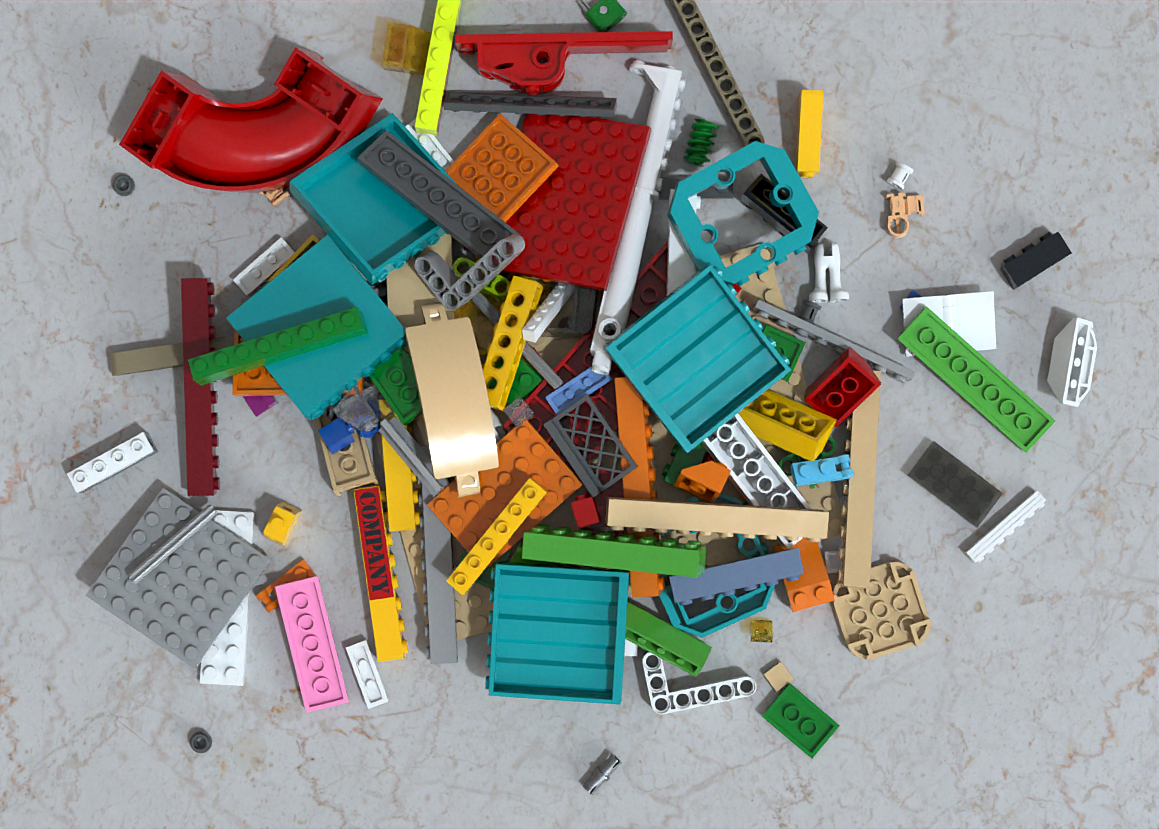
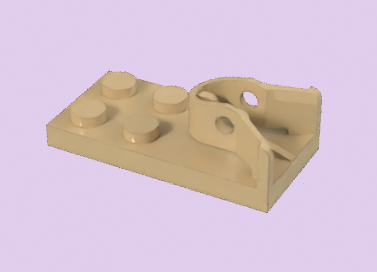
[315,401,379,497]

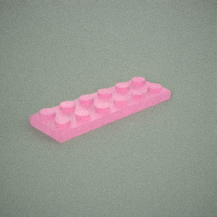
[275,575,349,713]

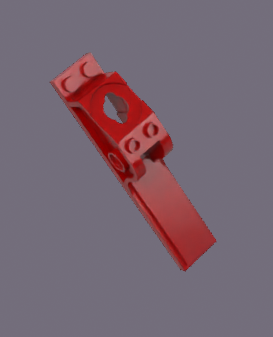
[455,31,673,95]

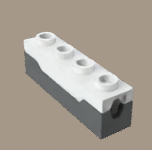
[67,432,158,493]

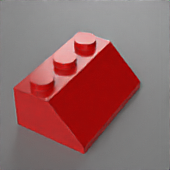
[804,347,881,427]

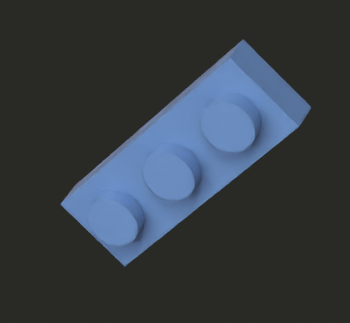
[545,367,612,415]

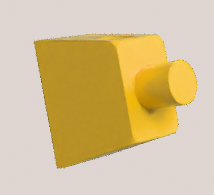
[263,501,302,547]

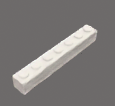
[522,282,578,343]
[964,490,1046,563]

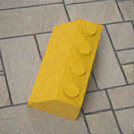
[738,389,836,462]

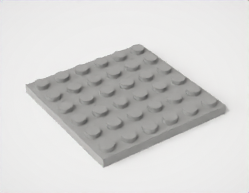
[86,488,271,669]

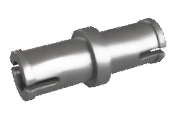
[583,754,622,795]

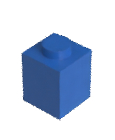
[318,417,355,454]

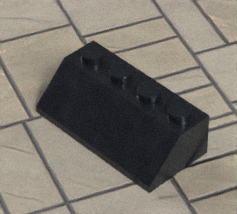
[740,174,828,253]

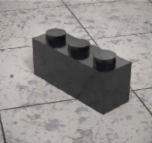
[1000,232,1072,290]

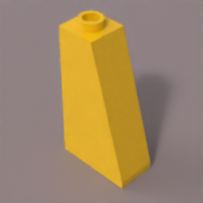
[796,90,823,178]

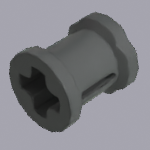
[798,300,822,325]

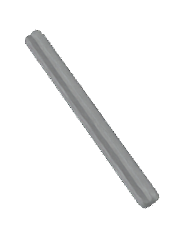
[472,292,563,390]

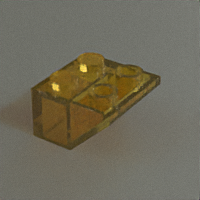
[382,22,432,75]

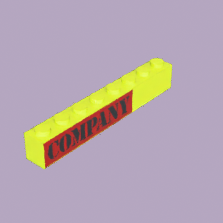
[415,0,462,136]

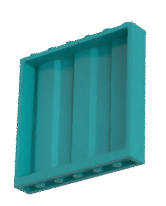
[603,264,791,453]
[485,561,629,705]

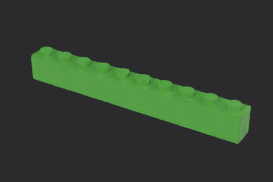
[510,544,712,677]

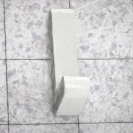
[642,652,756,714]

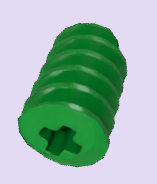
[683,119,719,167]

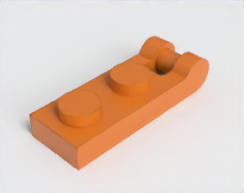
[256,559,317,613]

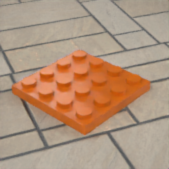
[446,114,559,223]

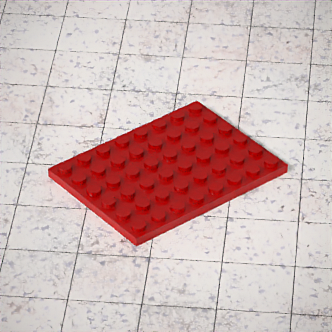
[497,114,651,291]

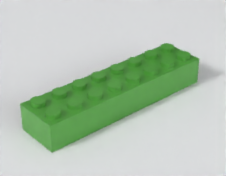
[522,524,707,578]

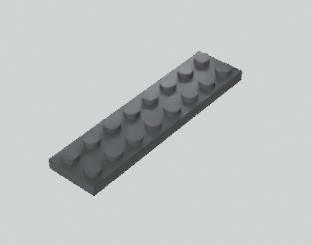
[357,130,519,260]

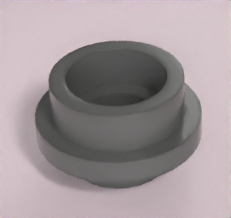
[113,175,135,196]
[190,731,212,753]

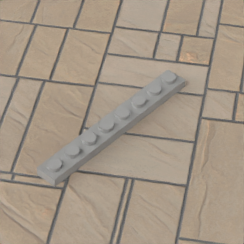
[752,299,915,383]

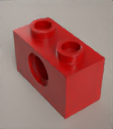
[571,494,601,528]

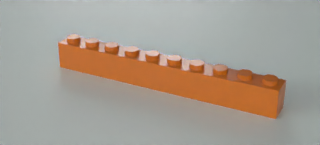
[615,377,665,598]

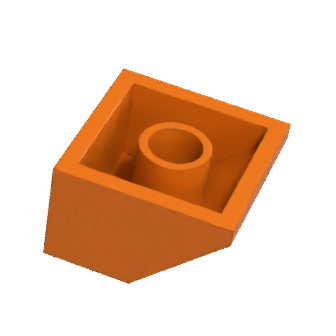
[674,461,731,503]

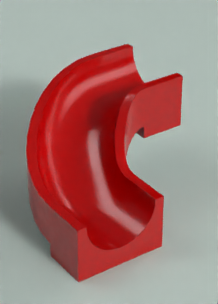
[119,47,383,193]

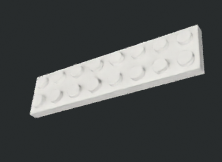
[200,510,255,686]

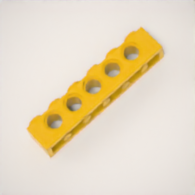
[482,276,543,411]
[446,477,548,595]

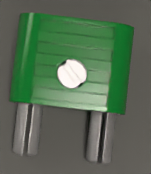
[578,0,627,32]

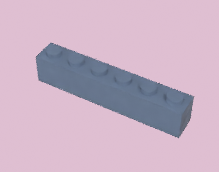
[669,547,804,606]

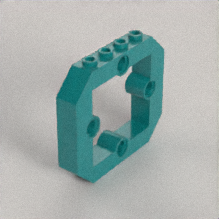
[667,141,819,287]
[657,493,775,638]

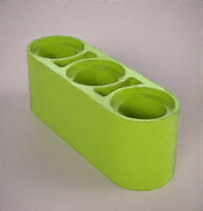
[453,257,509,301]

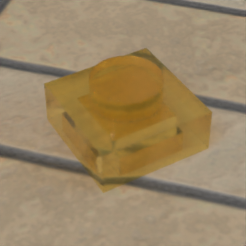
[750,620,773,643]

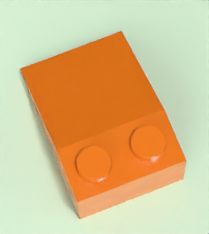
[773,537,835,612]

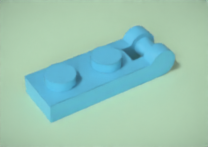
[790,455,854,487]

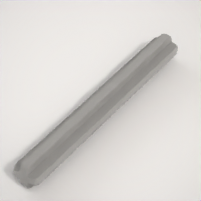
[128,505,217,584]

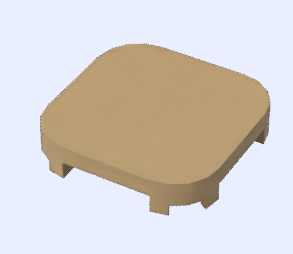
[832,561,931,660]

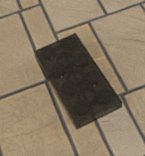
[907,441,1003,528]

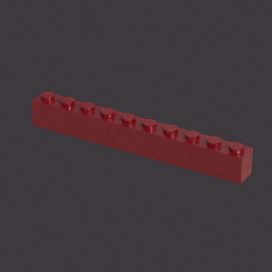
[181,278,220,496]

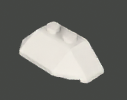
[1047,317,1097,407]

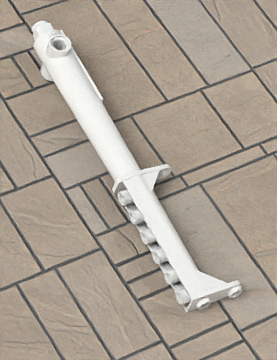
[590,60,686,375]

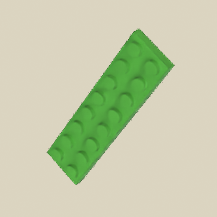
[897,306,1055,453]

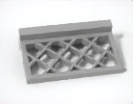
[379,416,451,497]

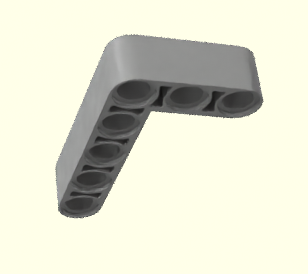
[414,234,525,310]

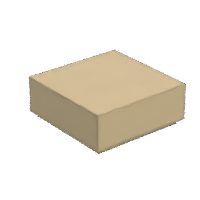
[763,661,794,692]

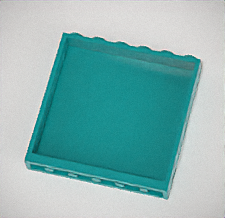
[290,113,456,285]
[226,235,407,420]

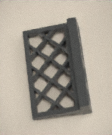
[543,394,638,497]

